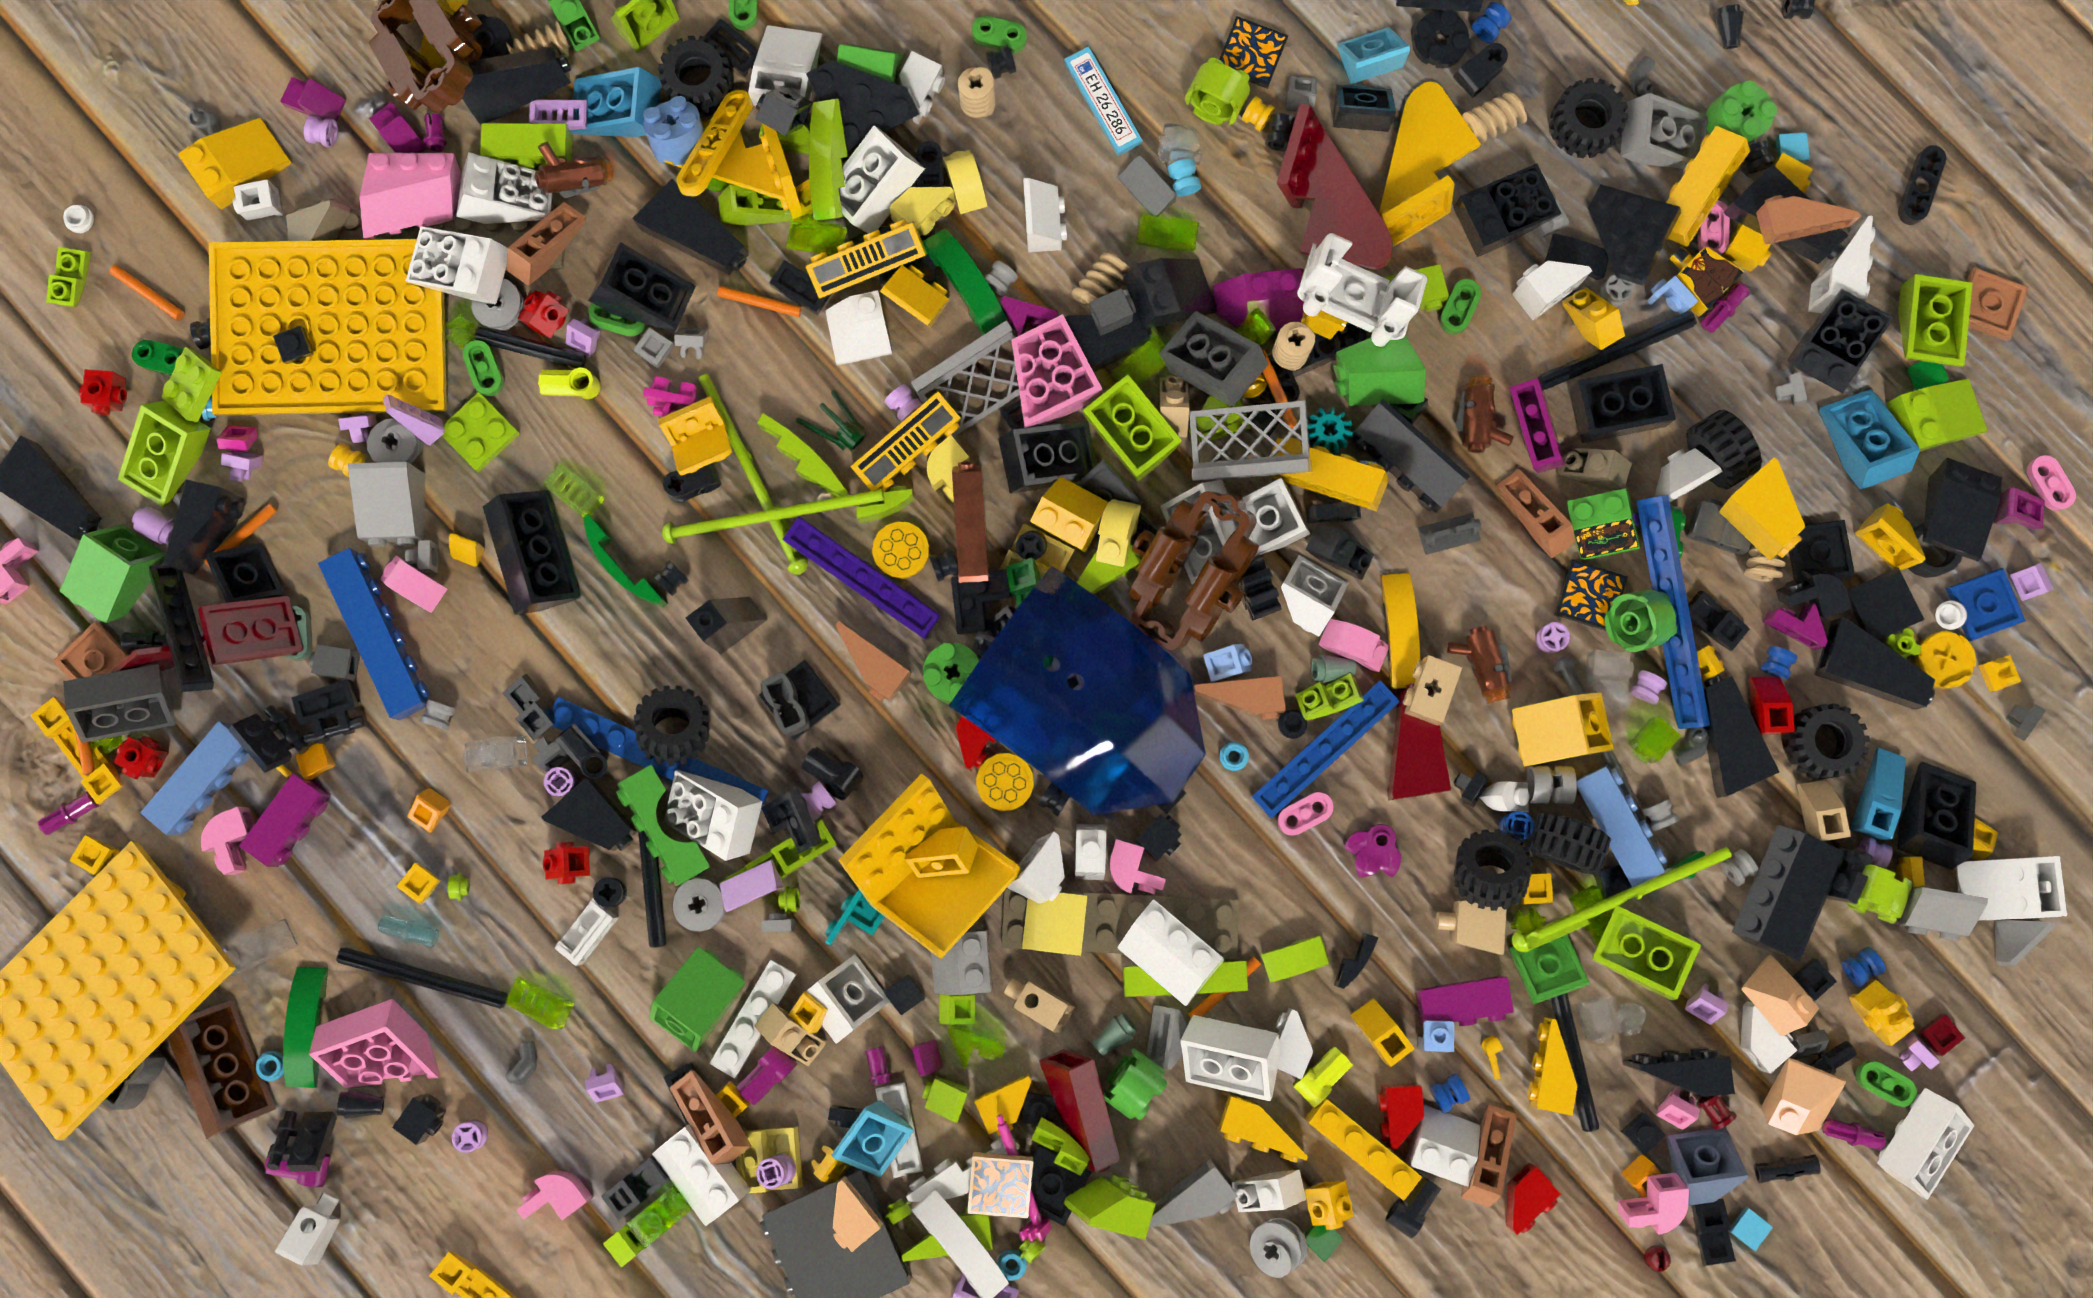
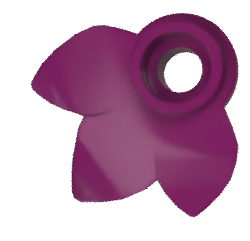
[1344,824,1401,877]

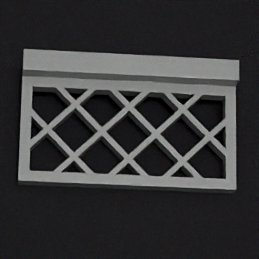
[910,321,1020,439]
[1189,401,1312,482]

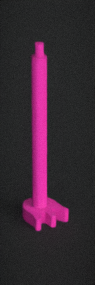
[996,1114,1052,1241]

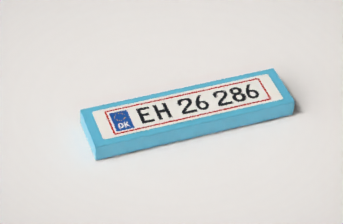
[1064,46,1143,156]

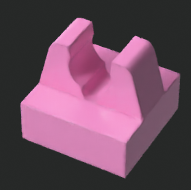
[1656,1088,1700,1130]

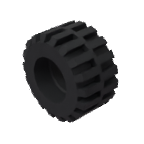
[658,35,734,115]
[1549,78,1628,158]
[1686,409,1762,490]
[634,685,709,766]
[1783,703,1870,779]
[1527,813,1611,874]
[1454,829,1533,911]

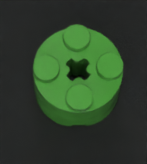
[1706,80,1777,144]
[1605,589,1677,652]
[923,643,983,704]
[1102,1048,1168,1120]

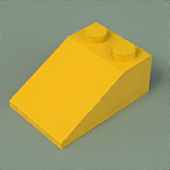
[178,118,292,210]

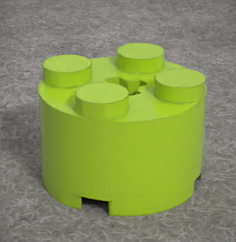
[1185,58,1250,126]
[1845,864,1914,924]

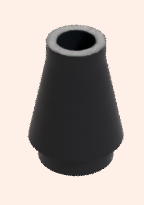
[1715,4,1744,49]
[337,1089,384,1119]

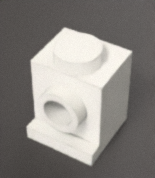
[233,179,283,221]

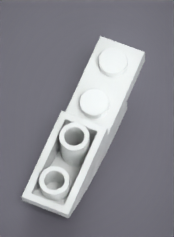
[906,1134,1020,1202]

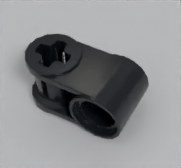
[1453,43,1508,98]
[915,141,945,187]
[663,463,722,503]

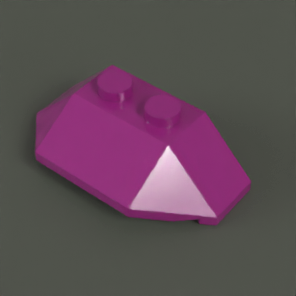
[1213,268,1305,336]

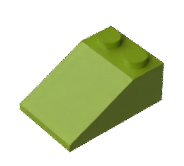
[610,0,680,54]
[1898,274,1973,367]
[1886,378,1988,452]
[118,400,211,507]
[1592,906,1701,1000]

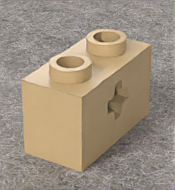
[1403,655,1463,725]

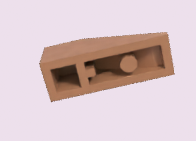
[1756,195,1861,245]
[506,202,587,286]
[1496,469,1575,559]
[835,621,911,702]
[1192,676,1286,720]
[670,1070,751,1164]
[1461,1104,1517,1208]

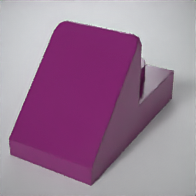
[280,77,346,122]
[369,102,427,153]
[1001,296,1058,337]
[1994,487,2045,529]
[1763,603,1828,650]

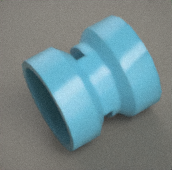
[1167,159,1201,197]

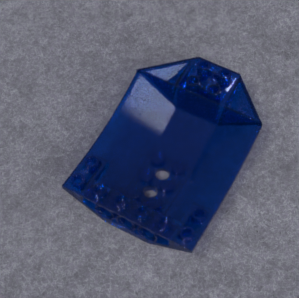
[949,566,1206,816]

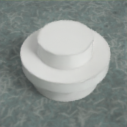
[63,205,94,233]
[1935,601,1967,630]

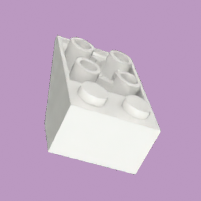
[748,25,822,106]
[456,152,552,224]
[1808,216,1875,313]
[406,226,508,304]
[663,770,763,861]
[1955,856,2067,921]

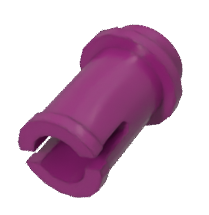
[423,113,447,152]
[865,1046,892,1086]

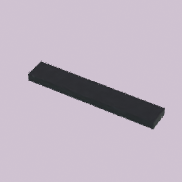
[149,565,214,692]

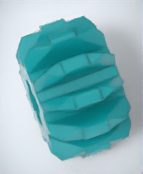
[1308,407,1353,455]

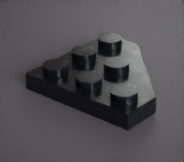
[806,60,921,152]
[1588,184,1681,286]

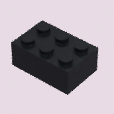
[1569,364,1676,443]

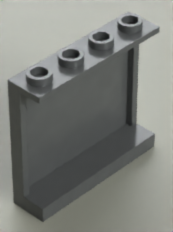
[760,1169,912,1298]

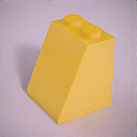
[1719,457,1805,561]
[1030,476,1108,553]
[1512,692,1614,767]

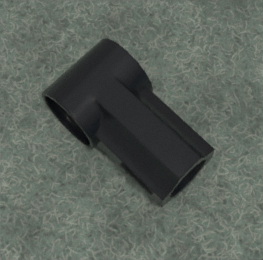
[555,722,608,779]
[801,747,864,801]
[1385,1172,1442,1239]

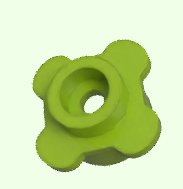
[1886,628,1921,659]

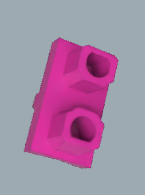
[643,376,697,417]

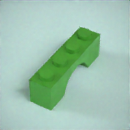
[616,765,710,886]

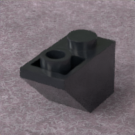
[1305,524,1374,580]

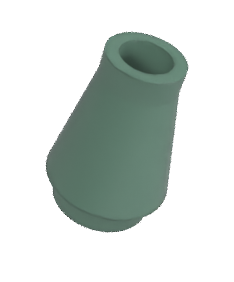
[1311,655,1356,683]
[1093,1013,1137,1056]

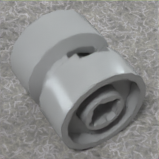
[1526,766,1577,804]

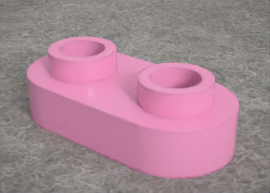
[1697,200,1730,255]
[2026,455,2076,511]
[1277,792,1334,836]

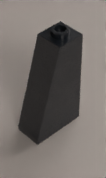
[462,46,572,125]
[1723,164,1849,264]
[632,179,749,275]
[0,435,102,540]
[685,597,767,654]
[1815,617,1935,710]
[1703,675,1780,798]

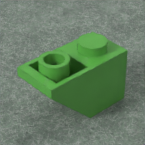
[547,0,600,52]

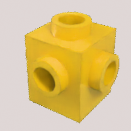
[1305,1180,1354,1230]

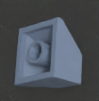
[1667,1127,1748,1206]

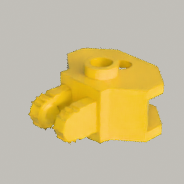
[1849,979,1914,1046]

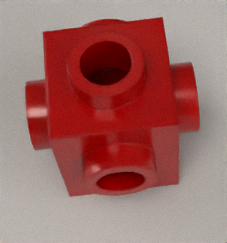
[517,290,569,338]
[79,369,127,415]
[114,735,169,779]
[543,842,590,885]

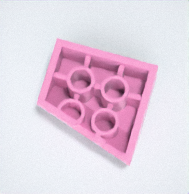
[360,153,462,240]
[1012,314,1102,428]
[309,999,439,1088]

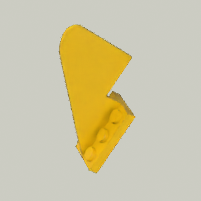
[1379,82,1481,247]
[664,119,804,220]

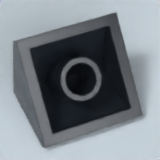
[1333,84,1396,132]
[205,542,284,603]

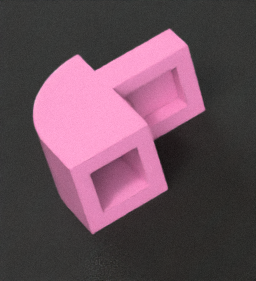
[0,538,39,605]
[380,556,447,613]
[1319,619,1389,672]
[201,807,255,875]
[1109,839,1166,894]
[517,1171,593,1220]
[1618,1173,1689,1235]

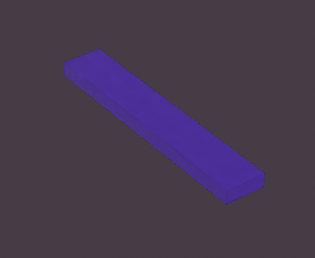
[782,516,941,640]

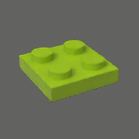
[161,346,222,423]
[441,392,520,473]

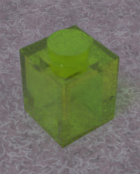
[1628,716,1681,764]

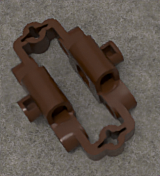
[369,0,482,113]
[1129,491,1259,650]

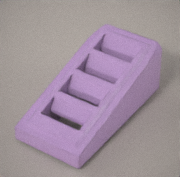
[529,99,588,130]
[383,394,445,446]

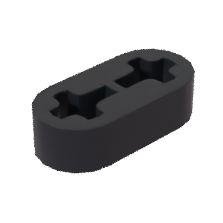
[1306,503,1361,523]

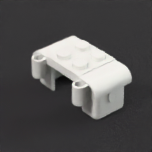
[1297,233,1427,347]

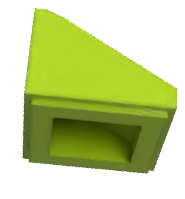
[939,994,975,1025]

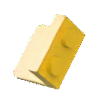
[658,396,732,475]

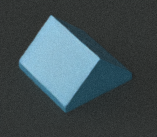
[1337,27,1410,84]
[831,1100,914,1177]

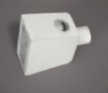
[1075,824,1106,880]
[275,1192,340,1266]

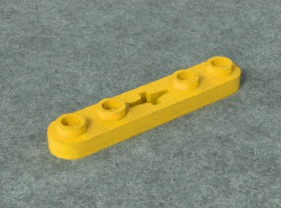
[676,90,753,196]

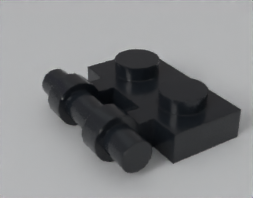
[291,679,365,745]
[229,705,309,773]
[1827,846,1872,904]
[267,1111,337,1172]

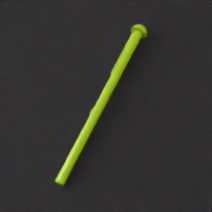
[698,374,808,575]
[662,489,884,544]
[1512,847,1732,952]

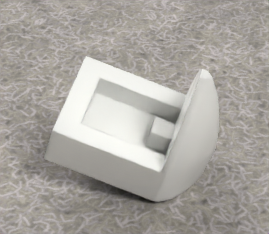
[1480,781,1529,812]

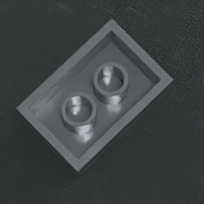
[1159,311,1268,407]
[63,664,175,743]

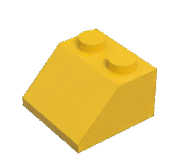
[880,265,950,328]

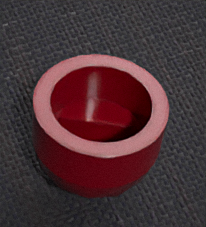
[1644,1245,1671,1272]

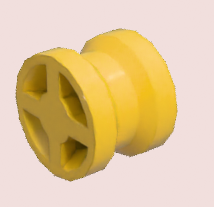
[1241,96,1275,132]
[328,442,366,477]

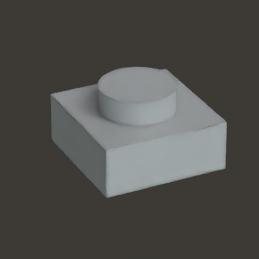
[633,327,675,369]
[761,913,795,933]

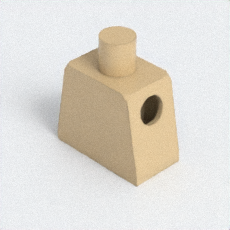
[1436,900,1507,955]
[1004,978,1076,1033]

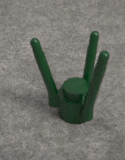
[796,390,866,451]

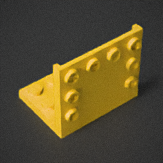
[838,773,1022,959]

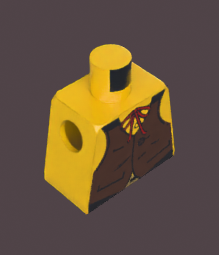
[1669,246,1744,318]

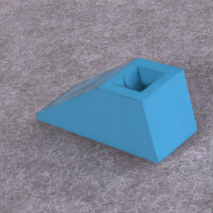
[1850,748,1906,840]

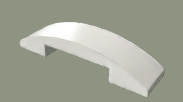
[912,1189,1009,1298]

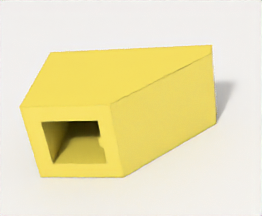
[890,187,955,236]

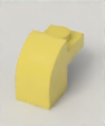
[943,150,987,214]
[927,435,970,502]
[1096,499,1141,567]

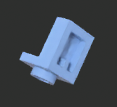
[1647,275,1698,315]
[1203,644,1252,682]
[1418,1020,1454,1052]

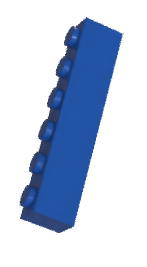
[318,548,430,720]

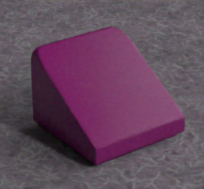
[912,1040,943,1076]

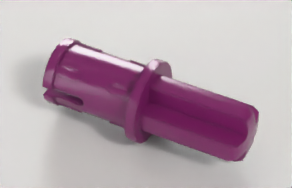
[1701,282,1750,333]
[38,791,99,835]
[1822,1118,1886,1151]

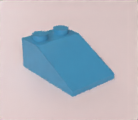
[570,67,661,137]
[1819,389,1920,490]

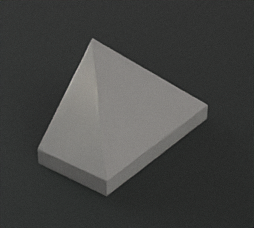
[1995,920,2055,967]
[1147,1005,1187,1069]

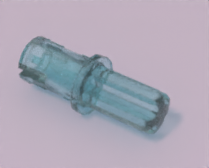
[378,915,439,948]

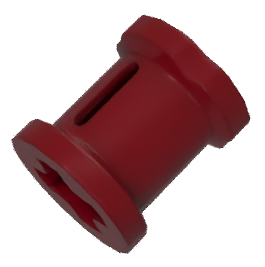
[1696,1095,1737,1130]

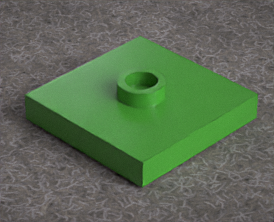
[1509,935,1590,1005]

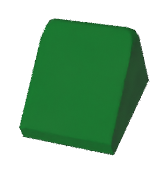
[1907,361,1949,391]
[1666,851,1705,879]
[1304,1225,1343,1262]

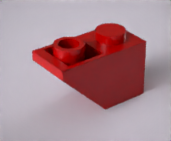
[1748,676,1795,735]
[955,702,999,772]
[1377,1083,1424,1149]
[1506,1162,1561,1235]

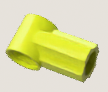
[538,368,601,400]
[1292,1046,1353,1108]

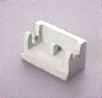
[555,898,619,966]

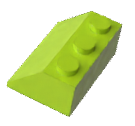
[1083,374,1182,482]
[1064,1174,1156,1240]

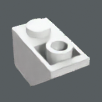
[899,51,945,124]
[1740,1001,1797,1073]
[1275,1007,1313,1079]
[1232,1170,1306,1212]

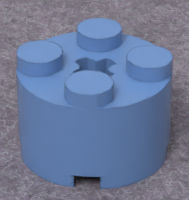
[643,96,705,165]

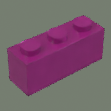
[1509,378,1566,474]
[239,774,331,867]
[1414,976,1514,1026]

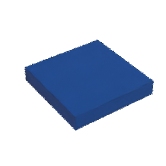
[1946,568,2026,641]

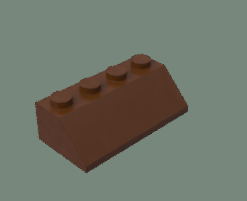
[167,1000,276,1139]

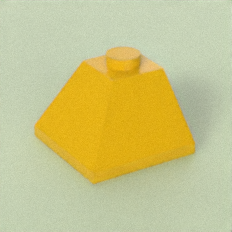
[1854,503,1926,571]

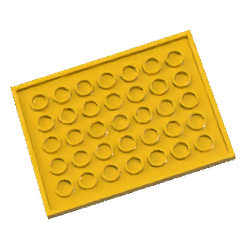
[208,239,447,416]
[0,841,237,1140]

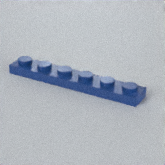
[1251,680,1400,819]

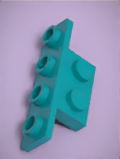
[825,889,885,946]

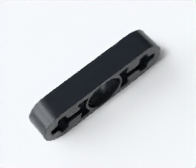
[1898,145,1947,225]

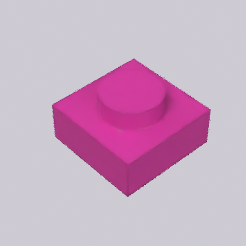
[217,425,258,452]

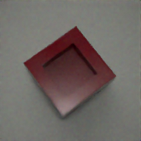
[1918,1013,1965,1056]

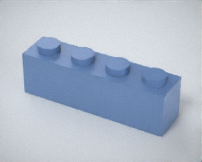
[140,721,251,836]
[1576,763,1668,887]

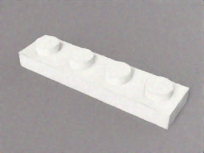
[709,960,797,1079]

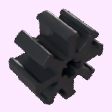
[1237,557,1282,621]

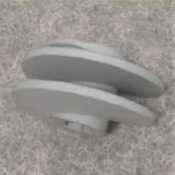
[472,279,524,331]
[367,418,423,464]
[673,878,726,932]
[1250,1218,1308,1278]

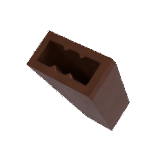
[952,461,989,583]

